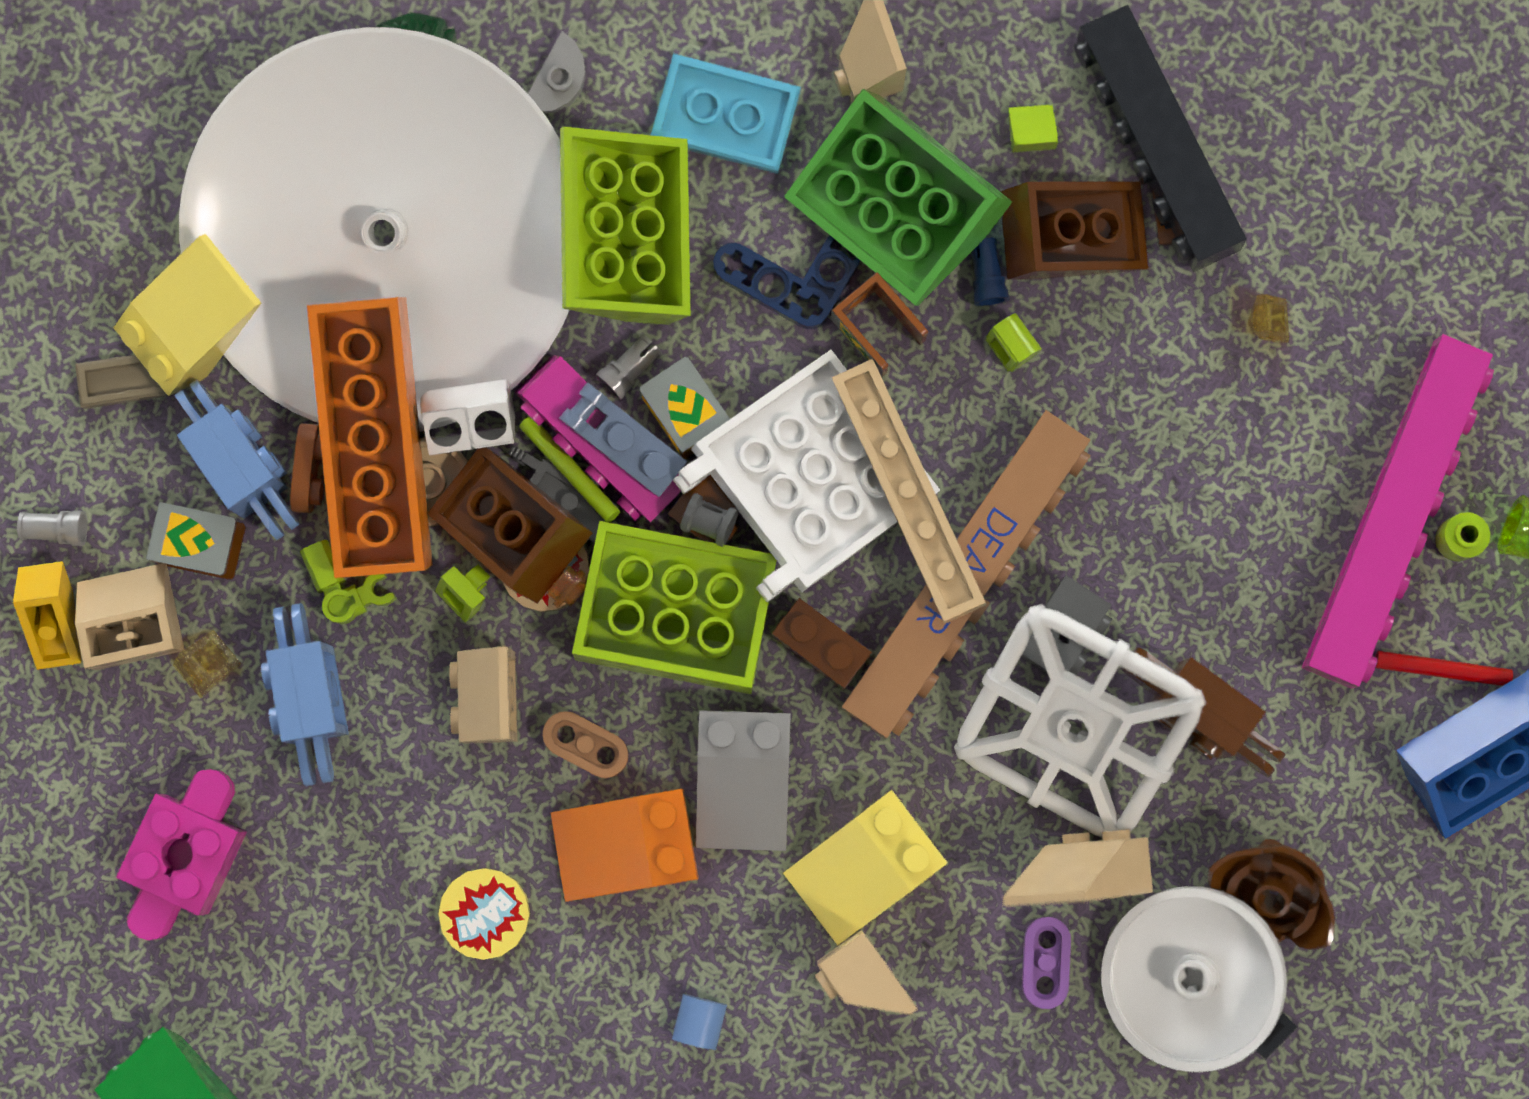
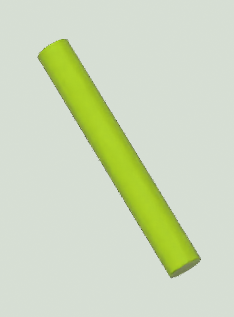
[519,416,620,523]

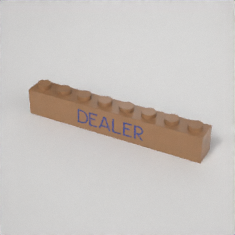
[841,410,1091,739]

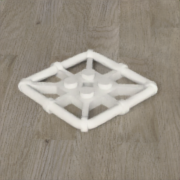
[954,604,1205,838]

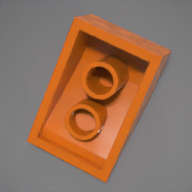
[550,789,699,902]

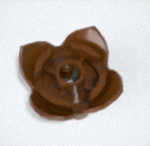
[1207,839,1335,950]

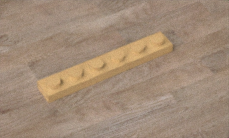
[832,359,986,624]

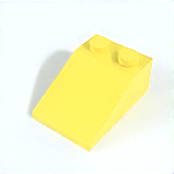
[114,233,262,396]
[783,790,947,945]

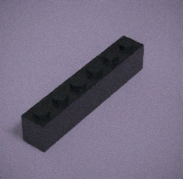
[1074,4,1247,272]

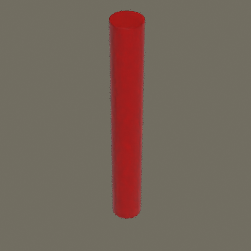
[1375,650,1513,686]

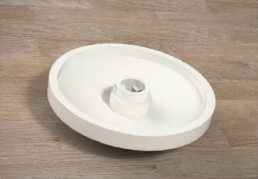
[1101,886,1287,1072]

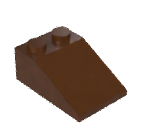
[1000,181,1149,280]
[427,447,593,604]

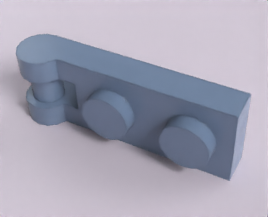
[559,383,687,497]

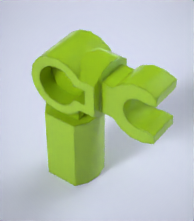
[300,540,397,625]

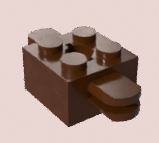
[1122,647,1285,778]

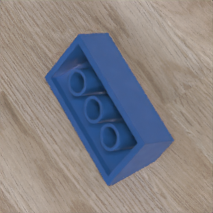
[1396,670,1529,839]

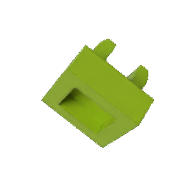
[435,564,490,623]

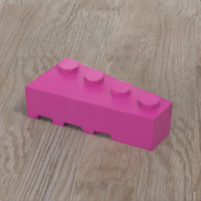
[515,355,681,522]

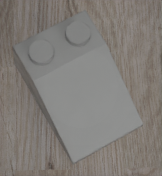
[696,711,791,851]

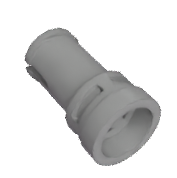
[596,334,662,400]
[17,510,88,546]

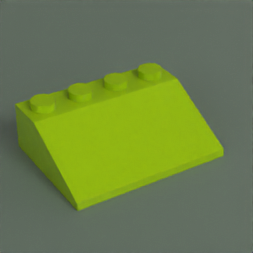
[560,127,691,325]
[572,521,777,695]

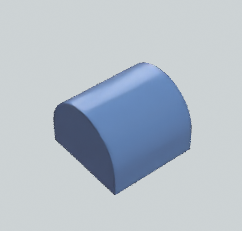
[672,994,727,1050]

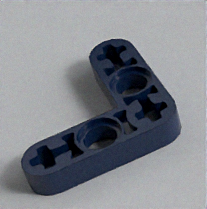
[713,235,862,330]

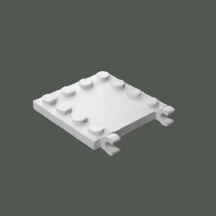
[673,350,940,602]

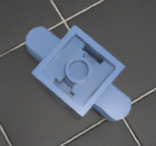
[175,379,299,540]
[261,603,349,786]

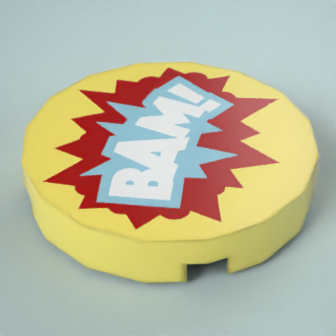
[438,868,530,960]

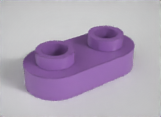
[1022,917,1071,1009]

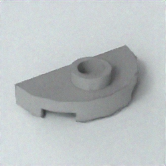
[528,31,586,114]

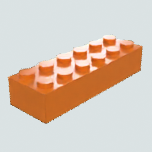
[307,297,433,578]

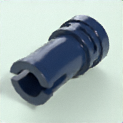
[971,237,1010,307]

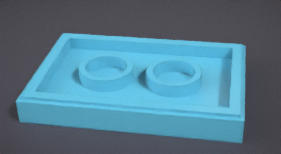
[651,53,801,174]

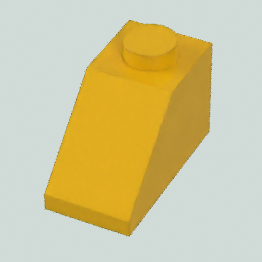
[13,561,82,670]

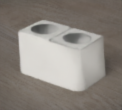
[420,379,515,456]

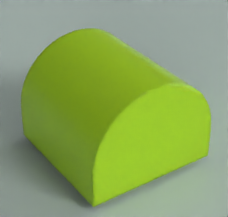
[985,313,1042,373]

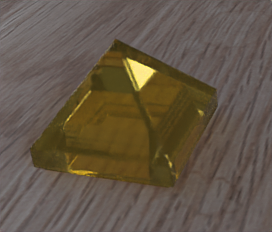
[1248,294,1289,343]

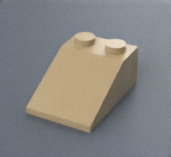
[1003,830,1153,906]

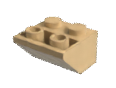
[75,563,185,670]

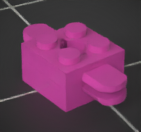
[116,769,247,940]

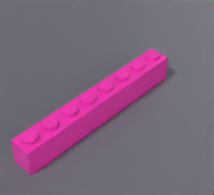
[1301,334,1494,689]

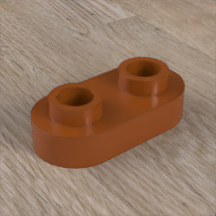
[290,423,324,514]

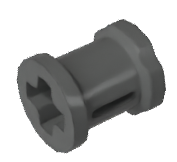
[680,493,738,547]

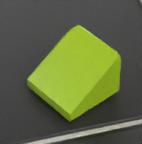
[1008,105,1058,152]

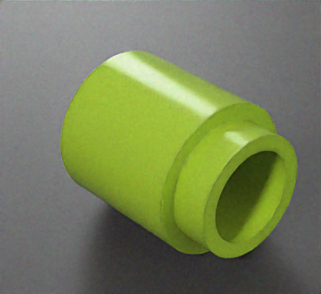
[1435,512,1490,562]

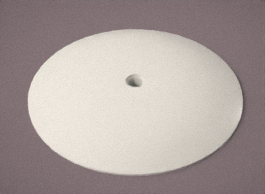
[179,27,569,432]

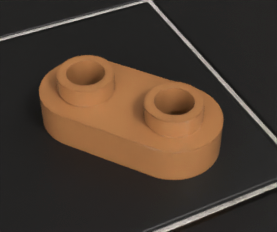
[543,711,629,778]

